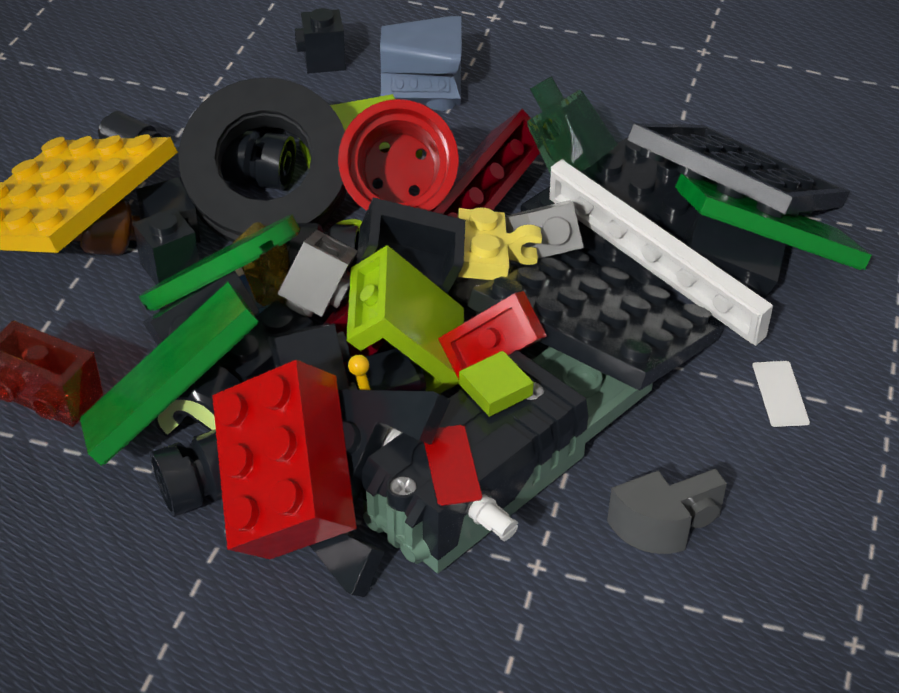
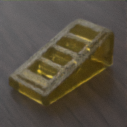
[233,222,289,307]

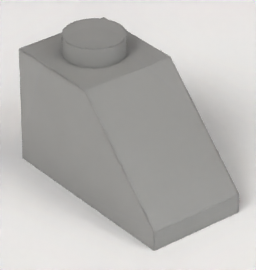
[505,200,584,263]

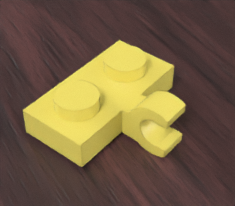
[457,208,542,280]

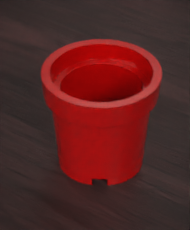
[338,99,459,211]

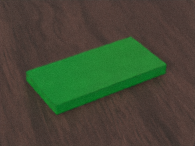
[675,174,872,270]
[80,282,258,466]

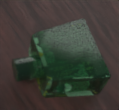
[527,76,618,175]

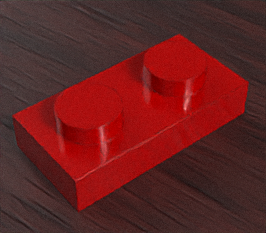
[438,291,547,380]

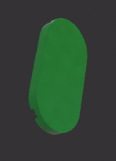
[138,214,301,311]

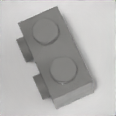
[278,230,358,317]

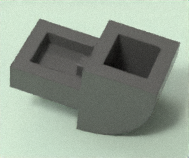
[607,469,727,554]

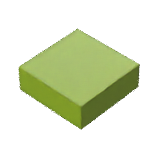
[459,351,534,417]

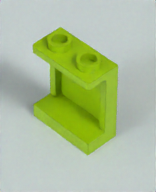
[346,245,464,394]

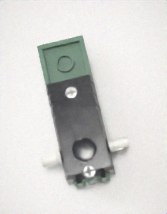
[362,347,653,574]

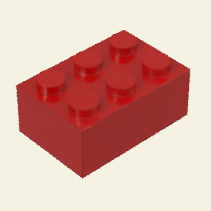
[212,360,357,559]

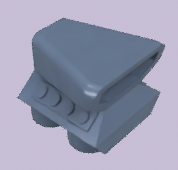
[380,16,462,111]

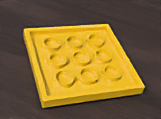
[0,134,178,253]

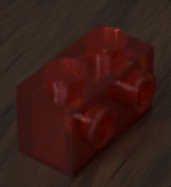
[0,320,104,427]

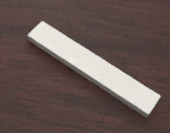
[550,160,773,346]

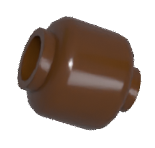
[73,199,140,256]

